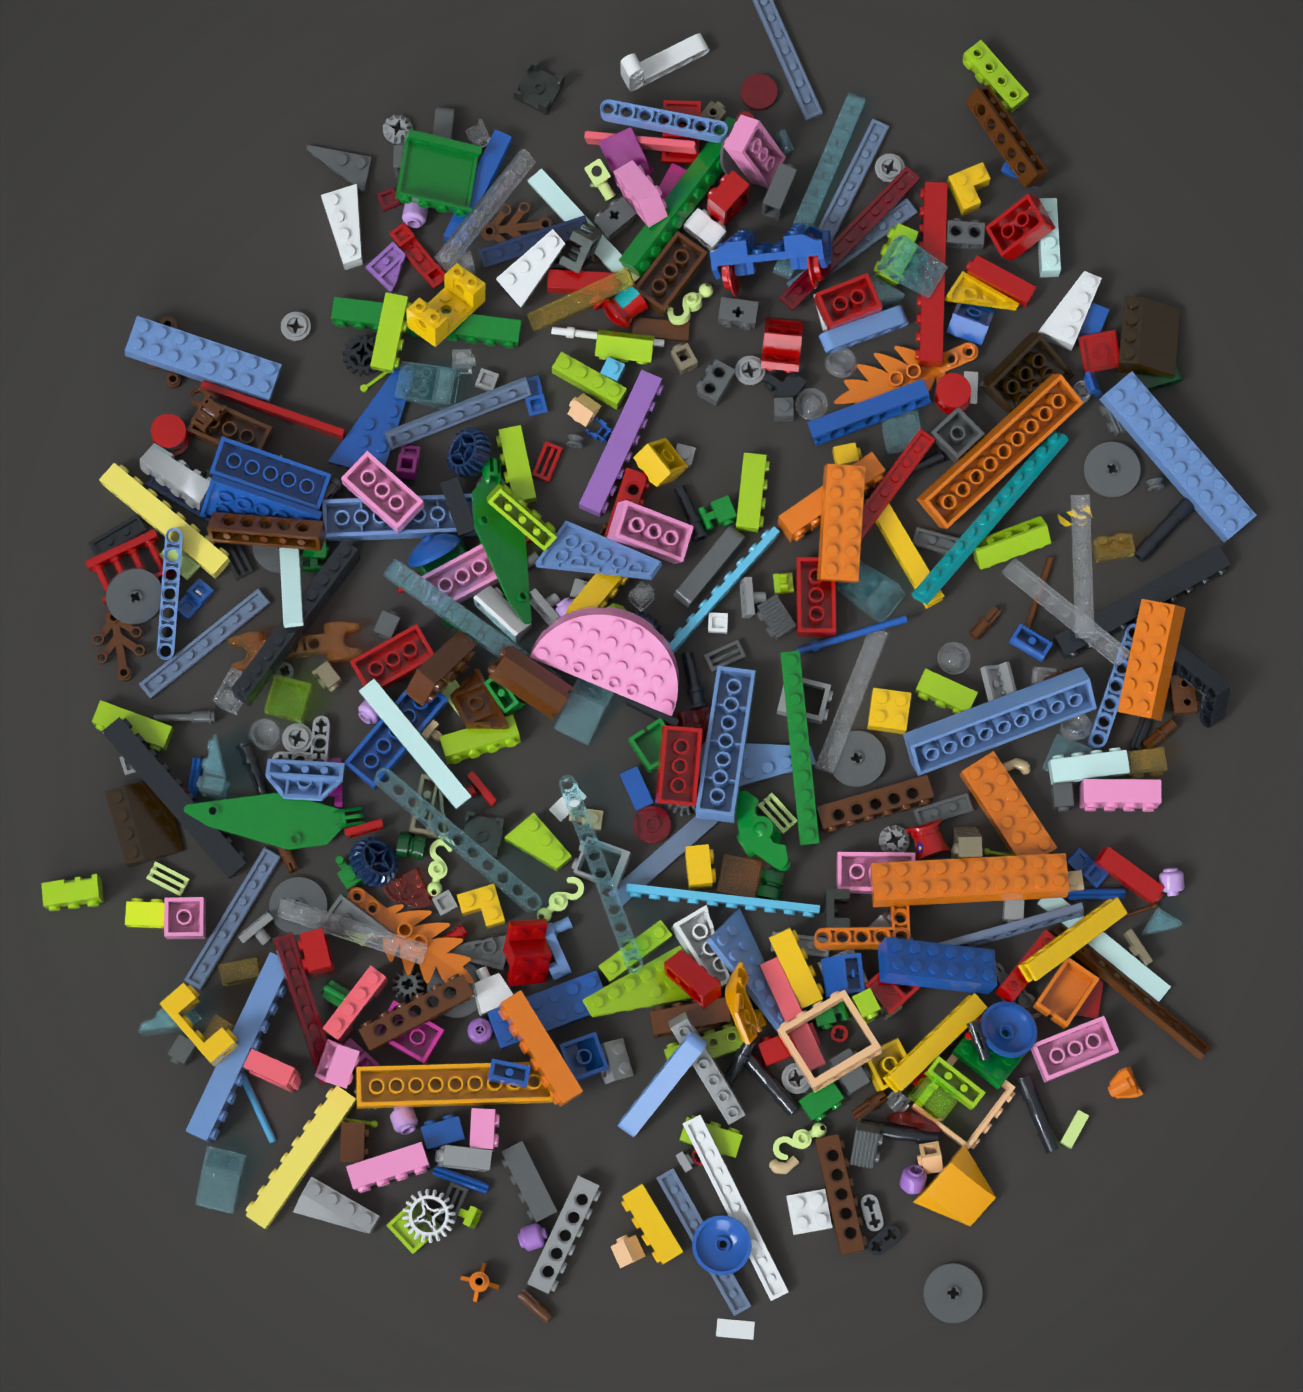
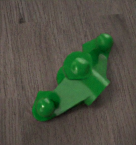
[736,791,791,871]

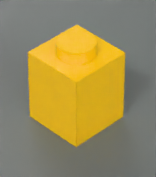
[832,443,862,465]

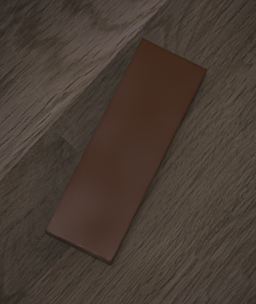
[632,317,690,342]

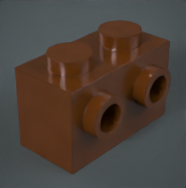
[1169,675,1200,717]
[340,1122,369,1163]

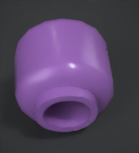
[467,1018,493,1044]
[900,1165,927,1194]
[518,1223,548,1251]

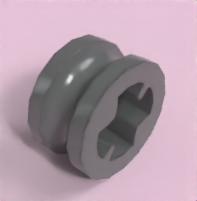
[566,434,585,448]
[1146,478,1165,492]
[276,663,294,681]

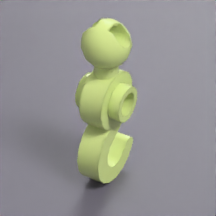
[667,283,713,325]
[427,839,453,897]
[537,877,584,922]
[773,1122,827,1160]

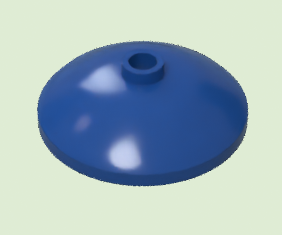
[407,533,460,567]
[980,1002,1037,1058]
[692,1215,752,1275]

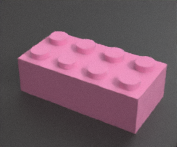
[723,115,786,189]
[341,451,425,534]
[607,500,694,564]
[419,544,499,615]
[1079,779,1162,812]
[836,852,915,894]
[1031,1016,1119,1083]
[346,1142,430,1194]

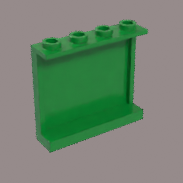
[395,129,482,217]

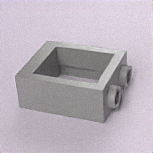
[777,678,833,725]
[572,836,631,890]
[435,1145,492,1172]

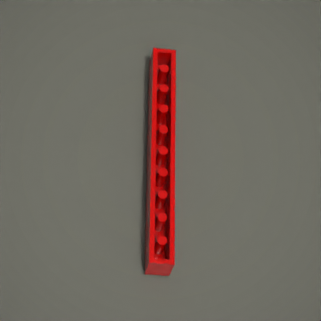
[915,182,947,367]

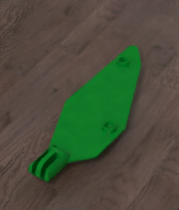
[472,457,531,624]
[184,793,365,850]

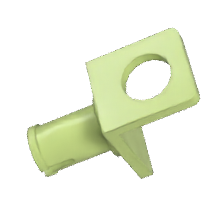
[584,159,616,201]

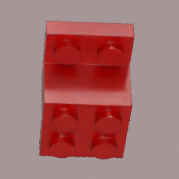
[662,100,701,164]
[761,318,803,373]
[503,919,552,986]
[864,972,922,1015]

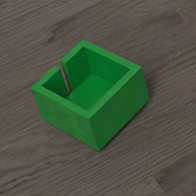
[628,718,665,774]

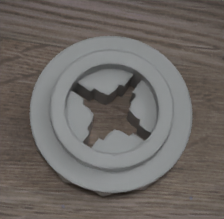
[383,114,413,144]
[875,154,905,182]
[281,312,311,342]
[735,356,765,386]
[282,723,312,752]
[879,825,910,852]
[782,1063,812,1094]

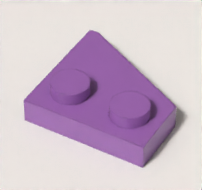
[366,242,406,293]

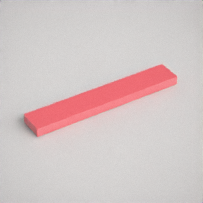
[584,131,698,154]
[760,957,826,1071]

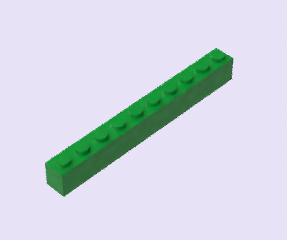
[619,117,738,277]
[331,297,522,349]
[780,651,819,845]

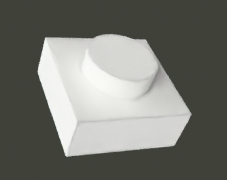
[708,613,728,634]

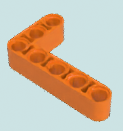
[814,906,910,950]

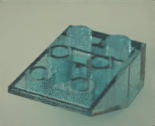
[877,235,948,299]
[395,361,460,409]
[835,561,906,622]
[554,678,614,746]
[197,734,230,800]
[137,1007,203,1037]
[195,1146,248,1214]

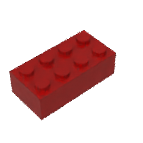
[796,557,836,637]
[350,624,434,690]
[655,725,702,806]

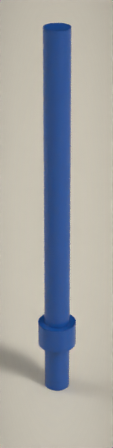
[796,615,908,654]

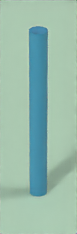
[242,1072,277,1144]

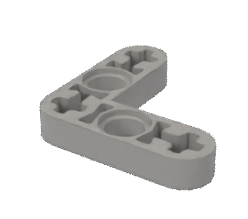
[272,716,331,762]

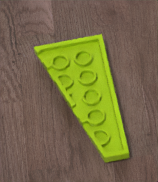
[582,945,692,1017]

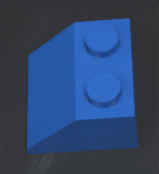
[947,303,995,345]
[557,1032,609,1081]

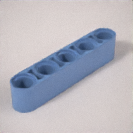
[819,305,909,354]

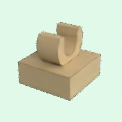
[421,719,443,742]

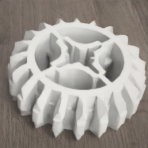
[402,1189,456,1243]

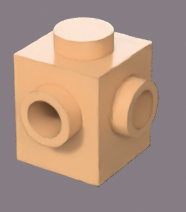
[568,393,601,427]
[917,1141,943,1174]
[611,1235,645,1268]

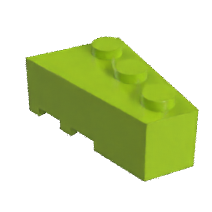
[504,813,572,872]
[41,874,104,911]

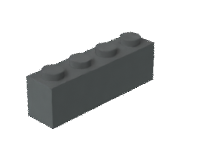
[500,1141,558,1223]

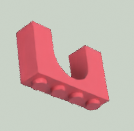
[323,965,389,1043]
[243,1049,302,1093]

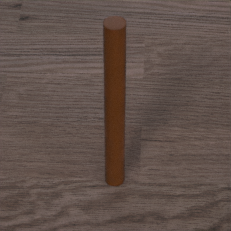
[1024,557,1055,630]

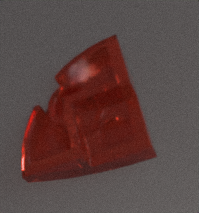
[677,707,711,745]
[381,867,432,908]
[887,1112,941,1132]

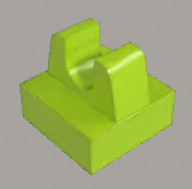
[773,573,794,594]
[458,1206,483,1230]

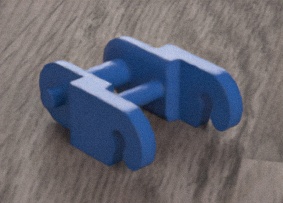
[585,416,613,443]

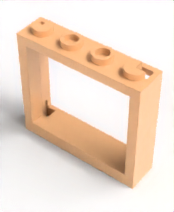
[777,990,882,1093]
[911,1054,1015,1150]

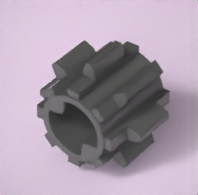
[886,1090,912,1114]

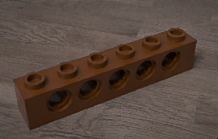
[965,85,1049,188]
[207,512,326,551]
[816,775,934,833]
[359,974,475,1052]
[814,1134,867,1256]

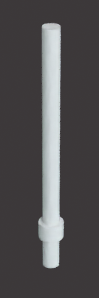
[551,326,664,347]

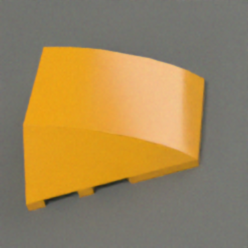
[725,962,767,1045]
[913,1144,996,1226]

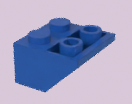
[821,953,865,998]

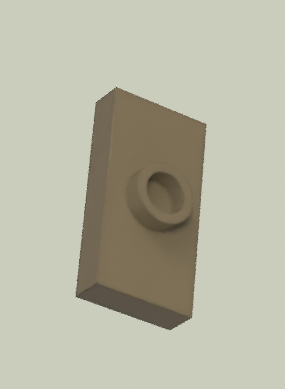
[1123,929,1153,966]

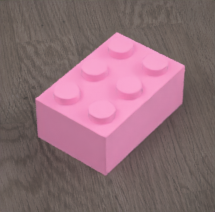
[613,160,668,227]

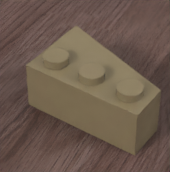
[408,774,448,840]
[950,826,983,859]

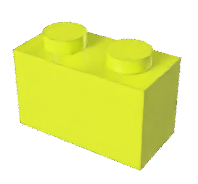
[125,898,165,928]

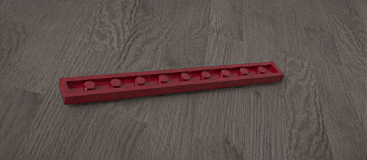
[779,166,920,311]

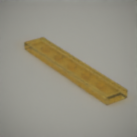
[527,267,635,332]

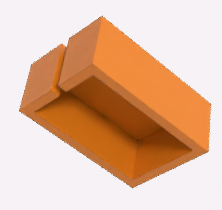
[1032,957,1100,1029]

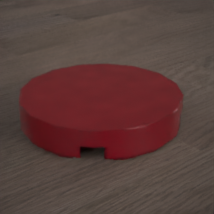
[740,74,777,111]
[633,805,672,844]

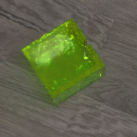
[264,674,313,724]
[907,1077,958,1121]

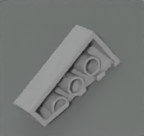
[140,443,211,511]
[293,1177,381,1234]

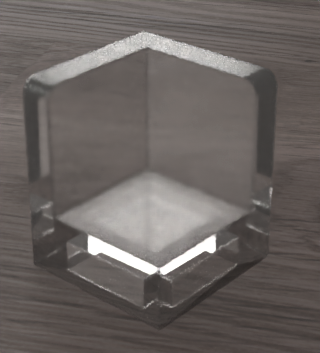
[465,119,490,147]
[1031,667,1057,686]

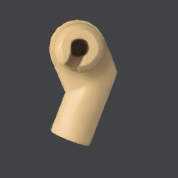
[1002,758,1031,775]
[769,1156,799,1174]

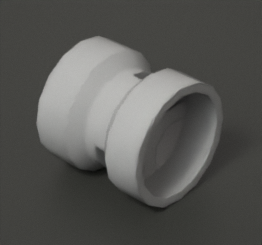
[1073,381,1090,403]

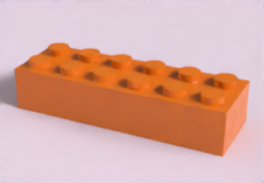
[777,452,885,543]
[817,464,866,583]
[1117,599,1186,721]
[960,751,1057,856]
[498,990,583,1107]

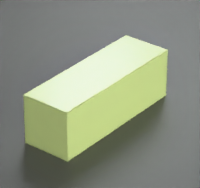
[1060,1110,1089,1149]

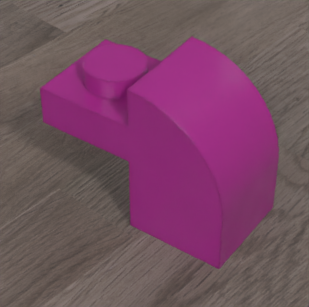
[396,445,421,480]

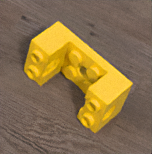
[407,263,486,347]
[159,983,238,1067]

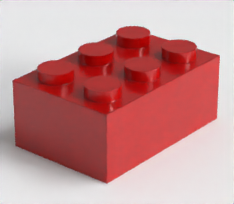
[707,170,750,227]
[985,193,1056,261]
[814,273,883,331]
[297,928,336,978]

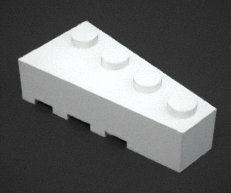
[496,229,566,309]
[671,905,730,989]

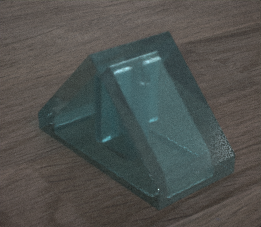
[871,276,905,307]
[1141,907,1182,936]

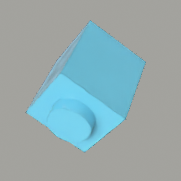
[600,357,625,384]

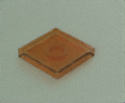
[717,854,762,898]

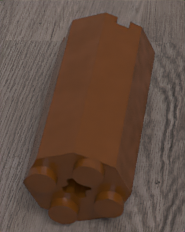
[487,644,574,720]

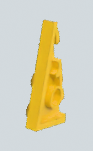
[945,271,1019,311]

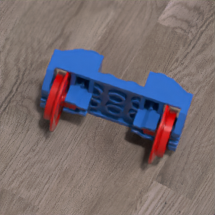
[710,223,832,297]

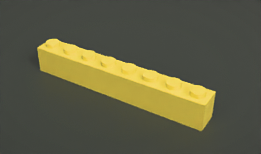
[99,463,230,579]
[245,1086,357,1230]

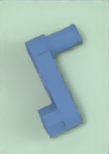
[545,916,573,981]

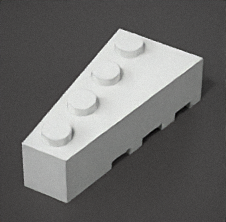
[321,184,363,270]
[1038,271,1102,351]

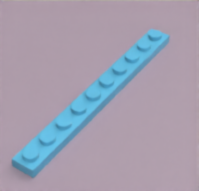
[667,527,780,653]
[626,883,820,918]

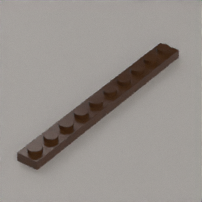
[1051,923,1211,1060]

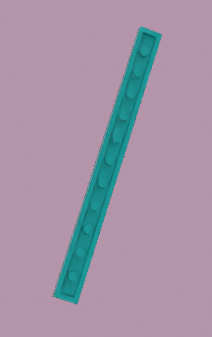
[911,431,1069,604]

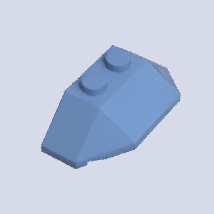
[265,759,345,801]

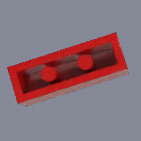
[664,950,721,1008]
[757,1023,821,1067]

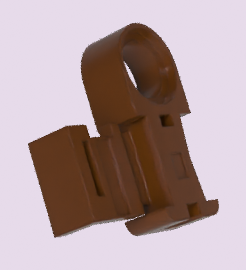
[190,387,226,433]

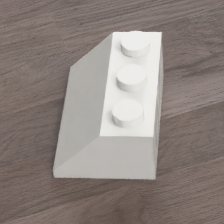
[473,586,532,644]

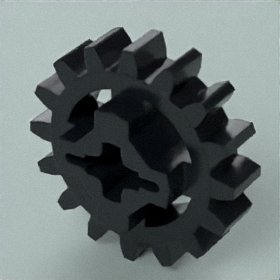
[342,335,376,376]

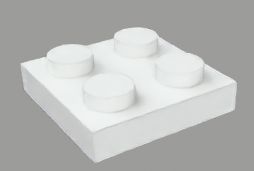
[786,1189,832,1235]

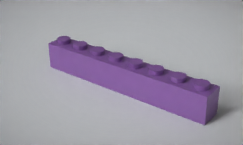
[579,370,664,517]

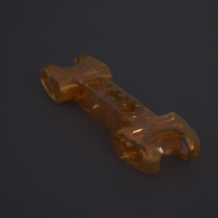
[227,621,363,672]

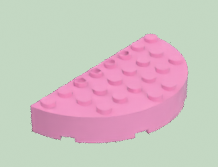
[530,607,679,716]

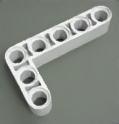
[621,33,710,91]

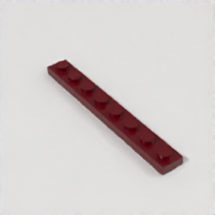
[272,932,327,1085]

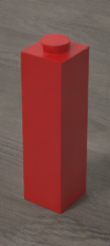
[966,255,1036,308]
[547,269,620,296]
[1094,847,1165,903]

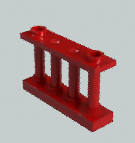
[85,529,175,606]

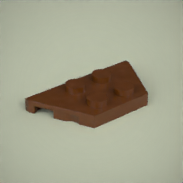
[450,667,509,729]

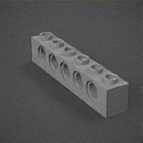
[668,1012,745,1125]
[527,1176,601,1294]

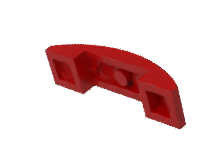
[389,222,445,289]

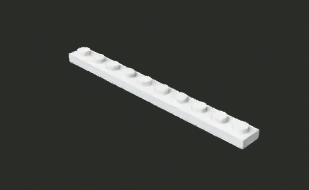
[683,1114,789,1301]

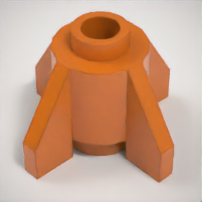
[1108,1067,1143,1099]
[460,1263,500,1302]

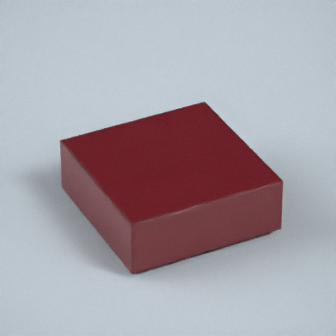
[376,187,401,212]

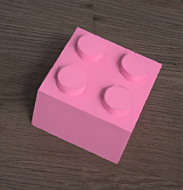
[164,897,206,939]
[315,1039,360,1088]
[470,1108,500,1152]

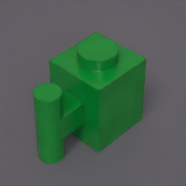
[698,495,737,530]
[299,539,329,572]
[336,856,363,892]
[321,980,351,1008]
[811,1000,849,1031]

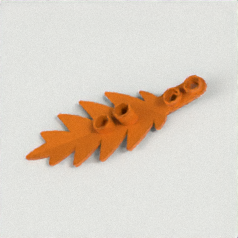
[834,342,979,404]
[347,887,474,984]

